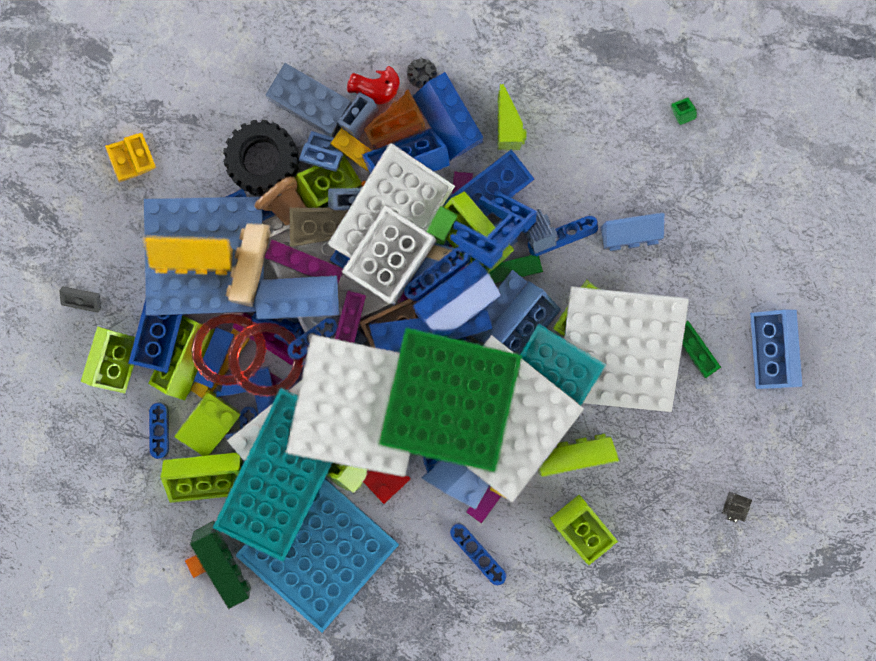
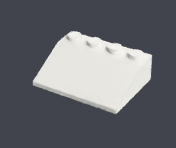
[342,206,437,306]

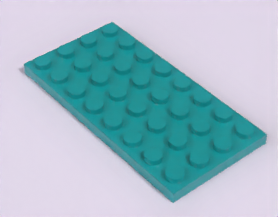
[213,387,333,561]

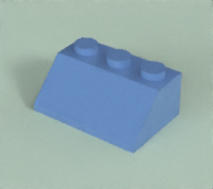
[600,213,665,251]

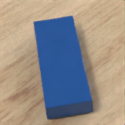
[194,327,235,388]

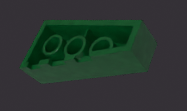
[190,520,251,610]

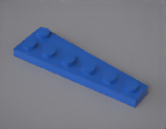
[369,310,493,353]

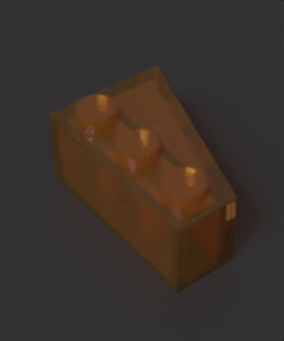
[364,89,426,150]

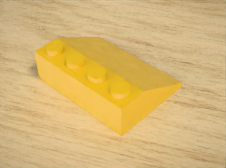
[144,237,233,275]

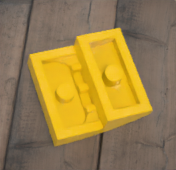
[105,132,156,183]

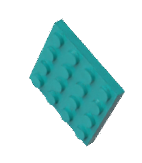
[520,324,606,406]

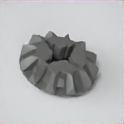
[407,58,437,88]

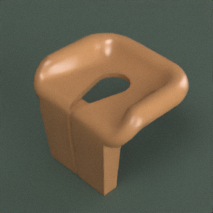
[254,177,307,226]

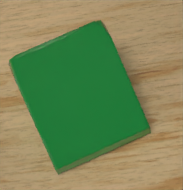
[671,97,697,125]

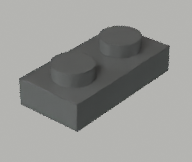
[59,286,101,313]

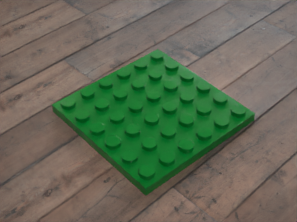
[378,328,522,473]

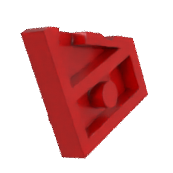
[362,469,411,504]

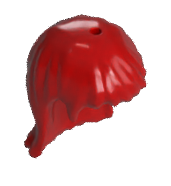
[347,66,400,104]

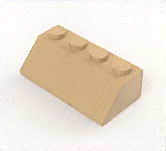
[226,224,271,307]

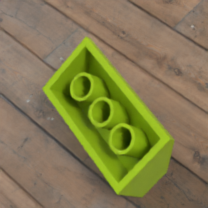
[444,191,514,273]
[148,315,215,401]
[537,433,619,477]
[161,453,243,503]

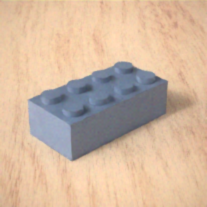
[265,63,352,137]

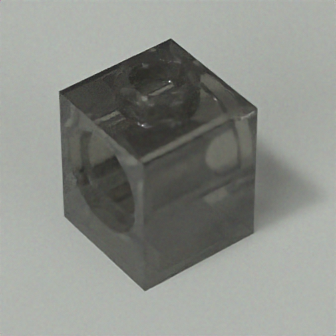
[722,492,752,523]

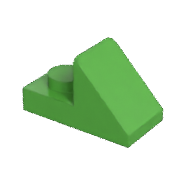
[427,206,458,245]

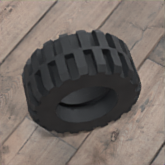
[223,120,300,197]

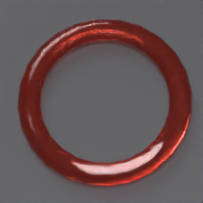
[191,314,266,385]
[228,322,303,396]

